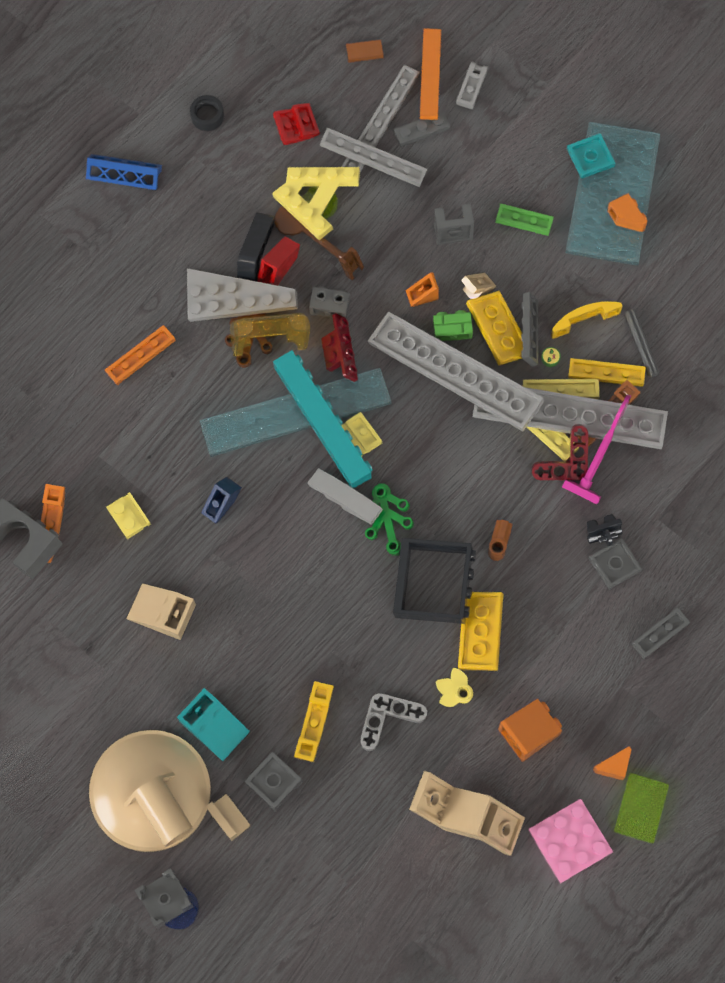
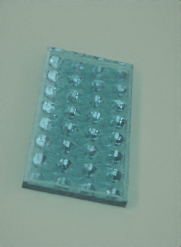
[565,122,660,266]

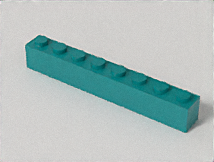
[273,350,373,489]

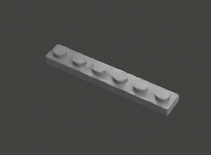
[320,128,427,187]

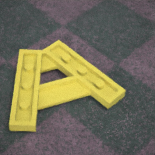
[272,167,360,240]
[523,379,599,461]

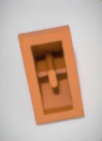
[406,272,439,307]
[593,746,631,780]

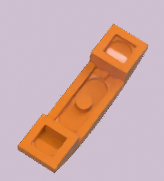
[41,484,65,563]

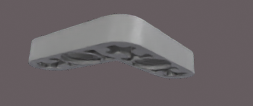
[360,693,427,751]

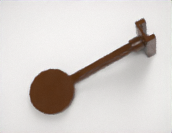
[275,206,364,280]

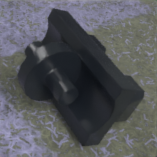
[587,514,622,546]

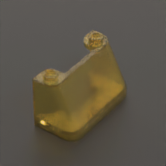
[230,313,310,356]

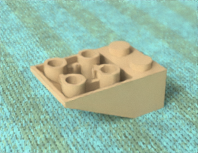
[127,584,196,640]

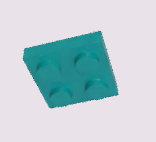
[567,133,615,179]

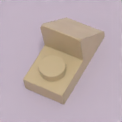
[462,273,496,299]

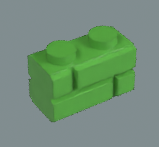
[433,310,473,341]

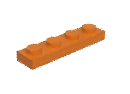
[105,325,176,385]

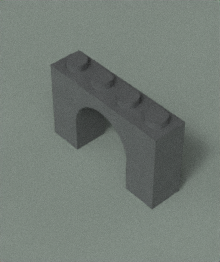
[0,498,63,580]

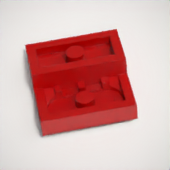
[273,103,320,145]

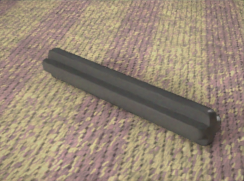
[625,309,659,378]

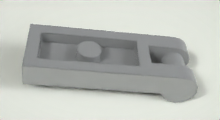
[456,62,489,109]

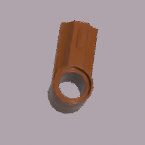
[488,520,513,561]

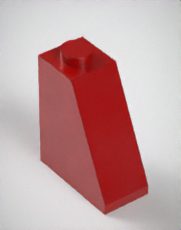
[257,236,300,286]

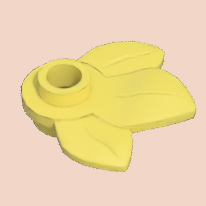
[436,668,473,707]

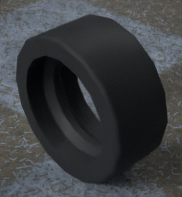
[190,95,225,131]

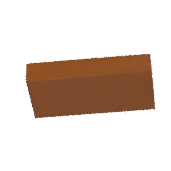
[346,40,383,63]

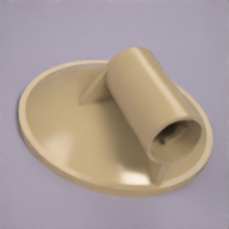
[89,730,211,852]

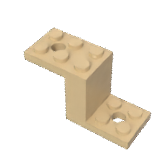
[409,771,525,856]

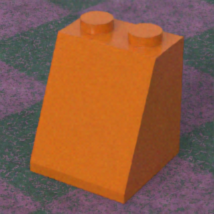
[498,699,562,762]

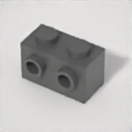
[309,286,350,319]

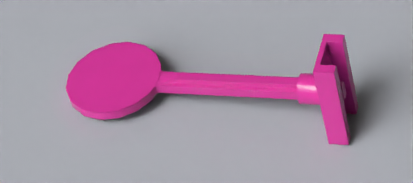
[562,394,631,504]

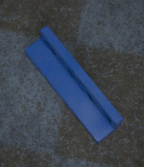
[86,154,162,190]

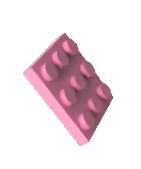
[528,799,613,884]

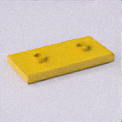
[466,291,523,366]
[458,592,503,671]

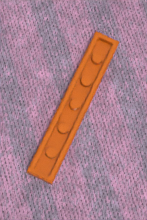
[420,29,441,120]

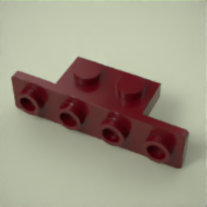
[321,313,358,382]

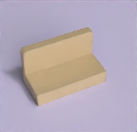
[205,795,250,841]

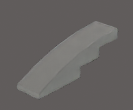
[308,468,383,525]

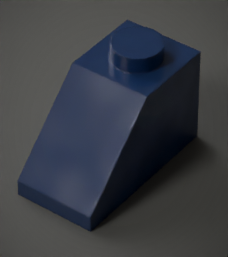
[201,477,242,524]

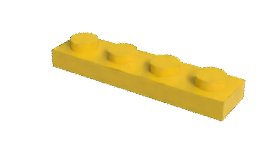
[568,358,646,387]

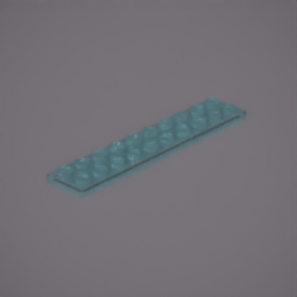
[199,368,391,457]

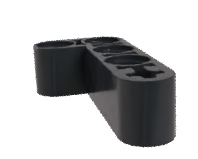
[237,212,275,282]

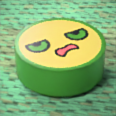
[541,347,561,367]

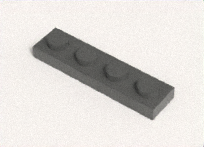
[521,292,538,367]

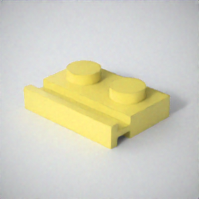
[341,412,382,457]
[106,492,151,539]

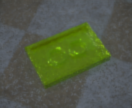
[614,773,669,844]

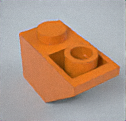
[607,193,647,232]

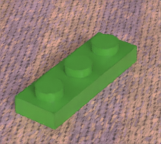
[496,204,554,236]

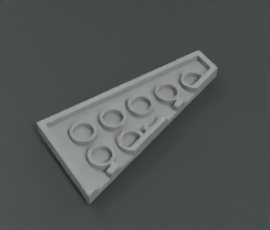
[187,269,298,322]

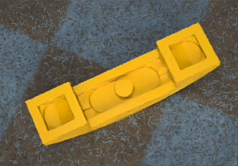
[551,302,622,339]
[294,681,334,762]

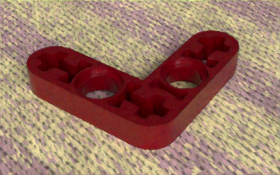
[531,424,588,480]

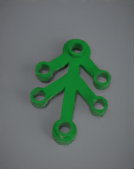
[365,484,414,556]

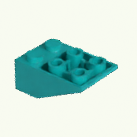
[177,688,250,761]

